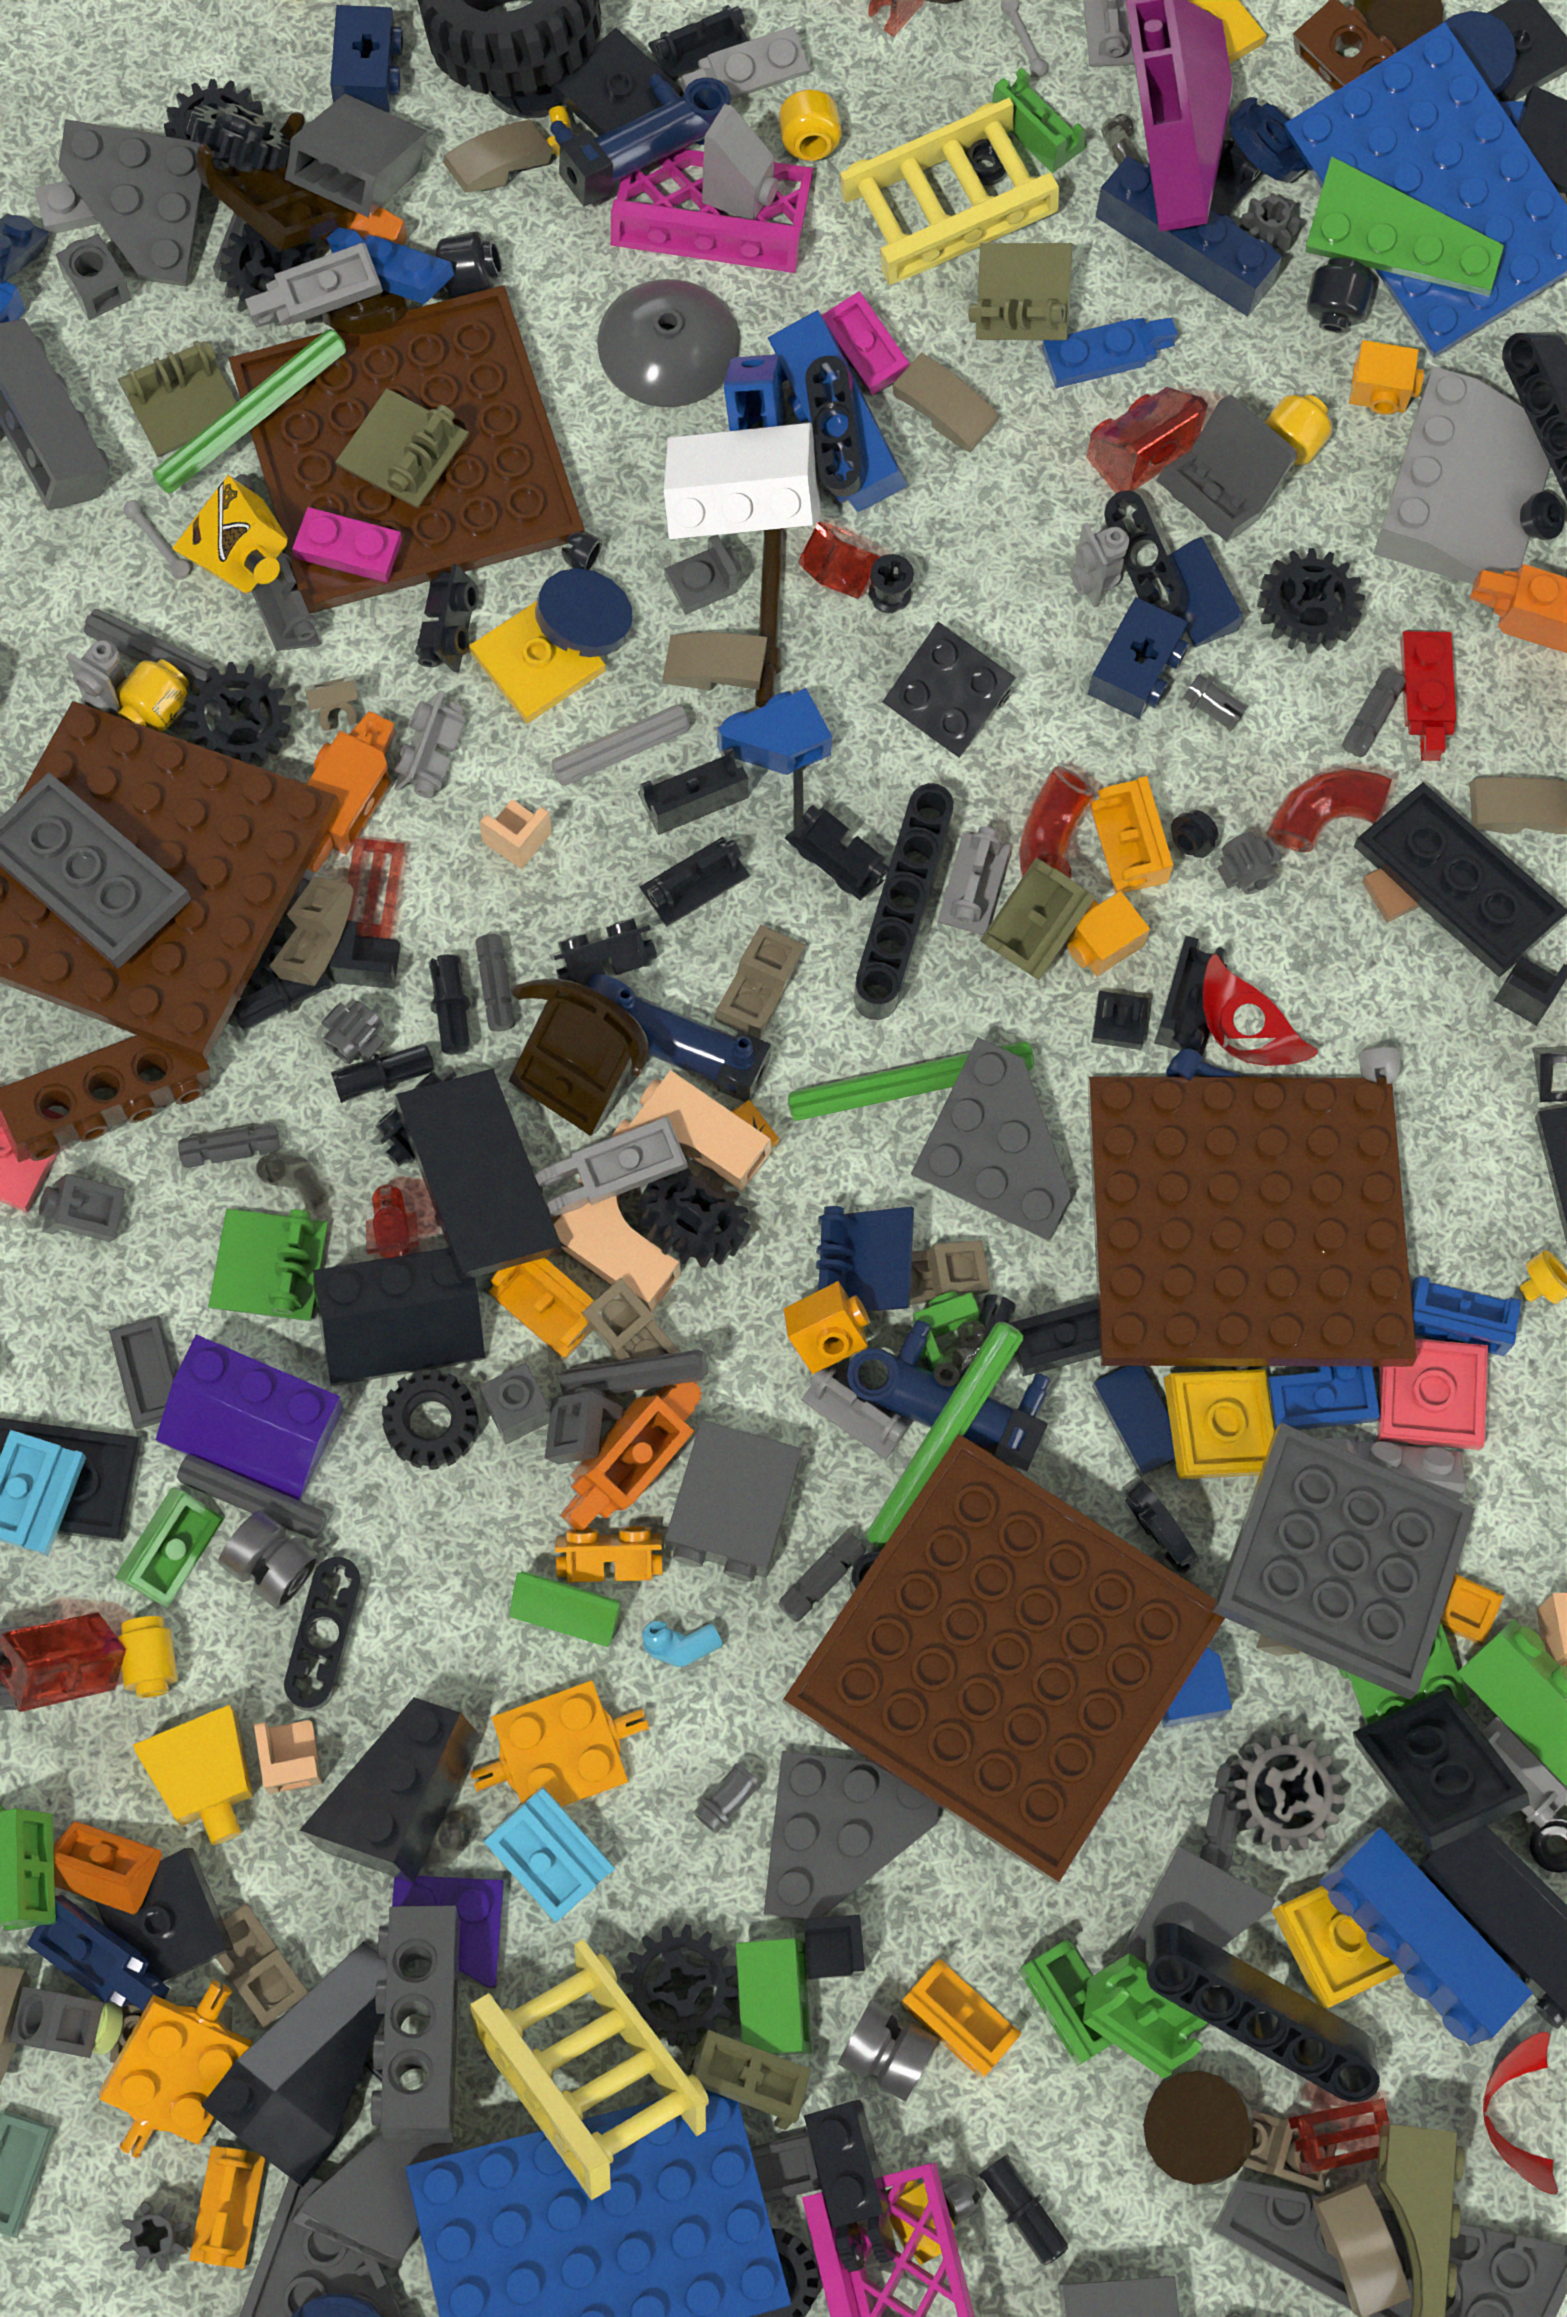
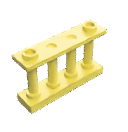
[840,98,1059,285]
[470,1939,709,2200]

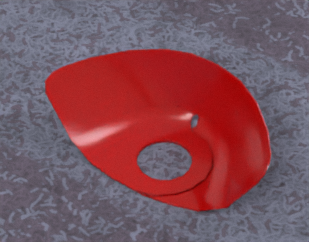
[1203,954,1318,1066]
[1483,2032,1559,2195]

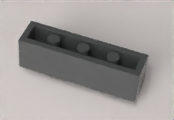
[0,318,110,511]

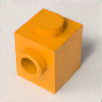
[1349,340,1424,415]
[1067,890,1150,977]
[783,1281,870,1374]

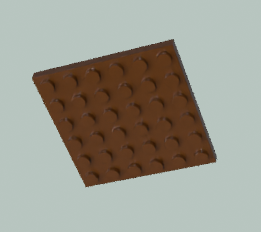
[228,285,585,614]
[0,701,340,1061]
[1088,1077,1417,1367]
[782,1434,1225,1885]

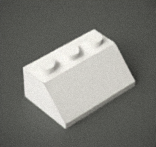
[664,422,822,539]

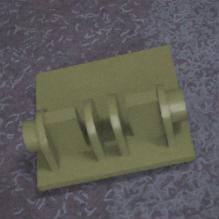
[968,243,1073,341]
[118,340,237,457]
[335,388,469,509]

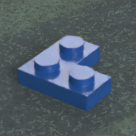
[1268,1366,1380,1430]

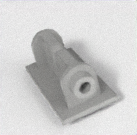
[1083,0,1134,66]
[1071,523,1129,607]
[66,640,127,717]
[393,690,466,798]
[937,826,1011,935]
[801,1362,914,1460]
[1481,1716,1567,1828]

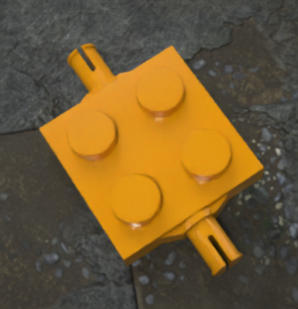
[470,1680,650,1807]
[99,1980,252,2158]

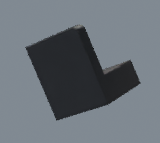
[330,921,400,989]
[1493,957,1567,1026]
[804,1915,865,1980]

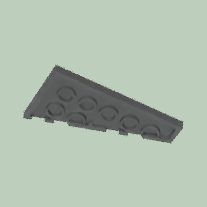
[1211,2180,1567,2317]

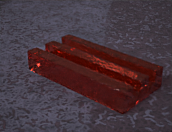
[347,838,405,939]
[1288,2098,1390,2175]

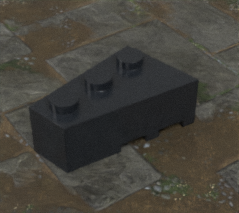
[299,1697,480,1884]

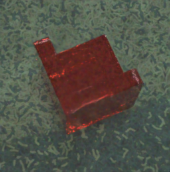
[798,521,880,599]

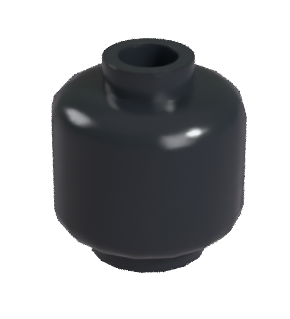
[435,231,502,298]
[1306,258,1373,333]

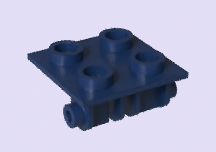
[814,1206,914,1312]

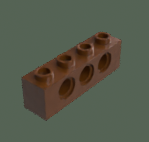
[1293,0,1397,92]
[0,1035,210,1163]

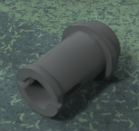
[1183,674,1249,732]
[693,1763,761,1834]

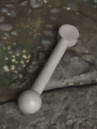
[1001,0,1048,77]
[124,500,191,580]

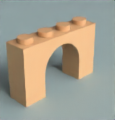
[551,1070,772,1313]

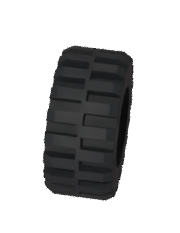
[418,0,602,97]

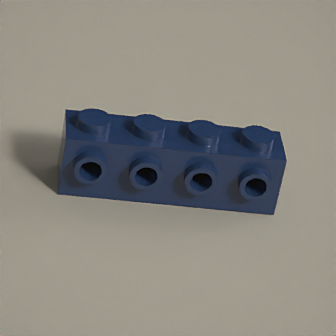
[1095,156,1282,317]

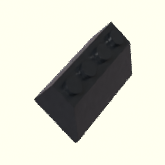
[1416,1826,1567,2029]

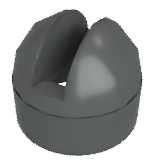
[941,2174,981,2225]

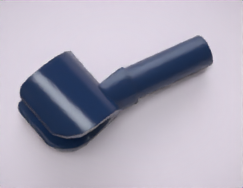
[1166,1049,1241,1081]

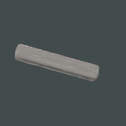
[552,704,690,786]

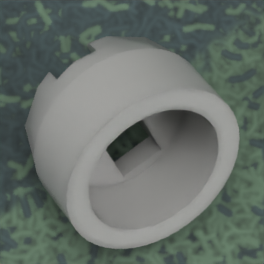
[1358,1047,1401,1084]

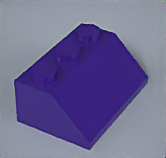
[155,1334,344,1501]

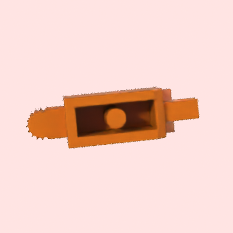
[1469,564,1567,653]
[307,711,396,873]
[559,1382,703,1530]

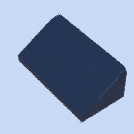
[1158,537,1242,648]

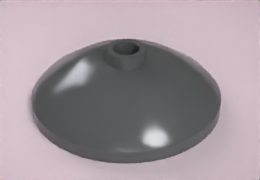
[597,279,739,407]

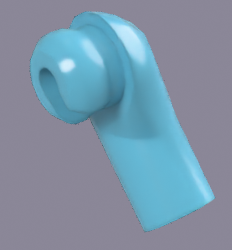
[642,1621,723,1667]

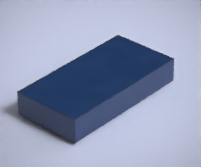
[1092,1366,1175,1477]

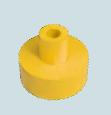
[1520,1250,1567,1304]

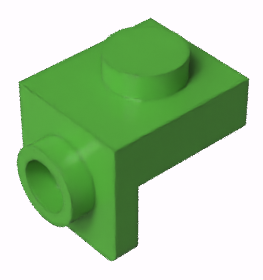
[907,1291,979,1371]

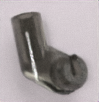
[256,1153,330,1210]

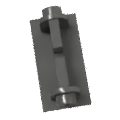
[252,552,321,651]

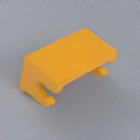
[1090,776,1174,894]
[488,1258,594,1360]
[900,1958,1022,2080]

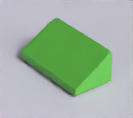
[115,1488,224,1609]
[509,1571,621,1647]

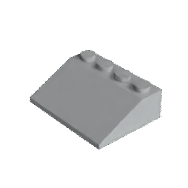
[1373,366,1550,584]

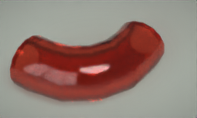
[1019,766,1095,879]
[1267,767,1392,853]

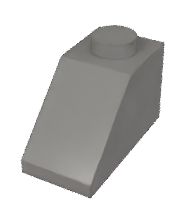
[702,104,778,220]

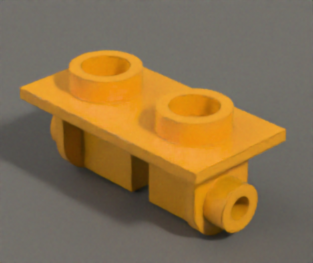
[555,1525,663,1583]
[189,2145,266,2269]

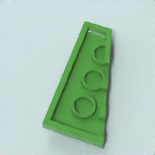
[1305,156,1504,296]

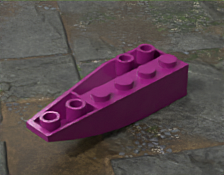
[1126,0,1233,232]

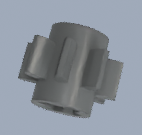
[1239,193,1300,251]
[1217,832,1282,895]
[321,1001,385,1064]
[119,2202,191,2272]

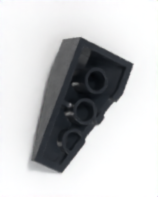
[201,1941,405,2187]

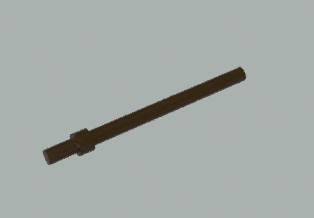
[755,528,783,708]

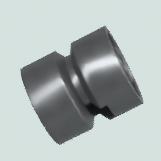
[218,1510,320,1610]
[837,1999,939,2102]

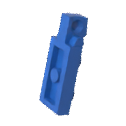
[327,227,454,304]
[1042,317,1178,388]

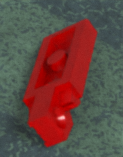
[1400,631,1456,761]

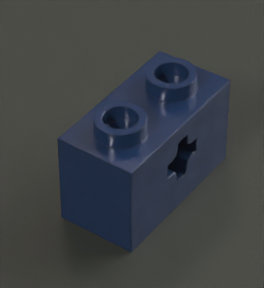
[330,5,403,112]
[1087,597,1190,720]

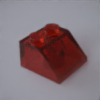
[1086,387,1208,493]

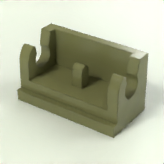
[980,858,1096,980]
[687,2030,811,2130]

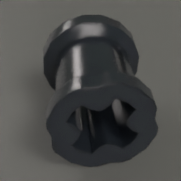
[868,554,914,614]

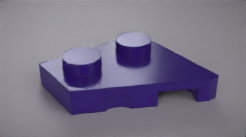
[392,1876,504,1989]

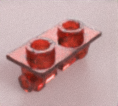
[366,1184,419,1258]

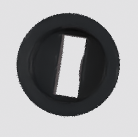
[561,531,602,570]

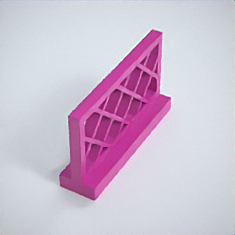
[610,149,813,273]
[802,2162,975,2317]

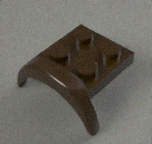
[197,112,351,251]
[508,978,649,1136]

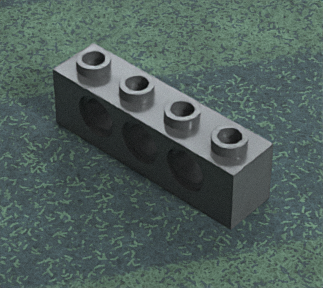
[371,1906,460,2144]

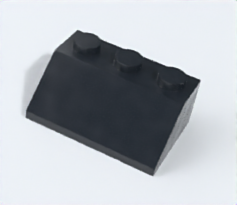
[313,1248,485,1386]

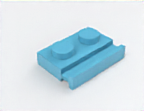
[0,1430,86,1556]
[483,1785,615,1923]

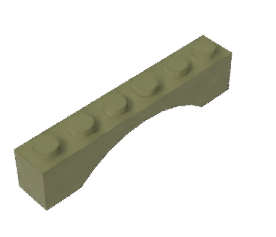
[1376,2124,1465,2317]

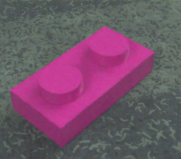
[822,291,910,396]
[292,507,402,583]

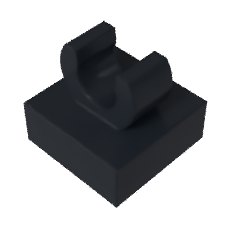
[1091,991,1149,1050]

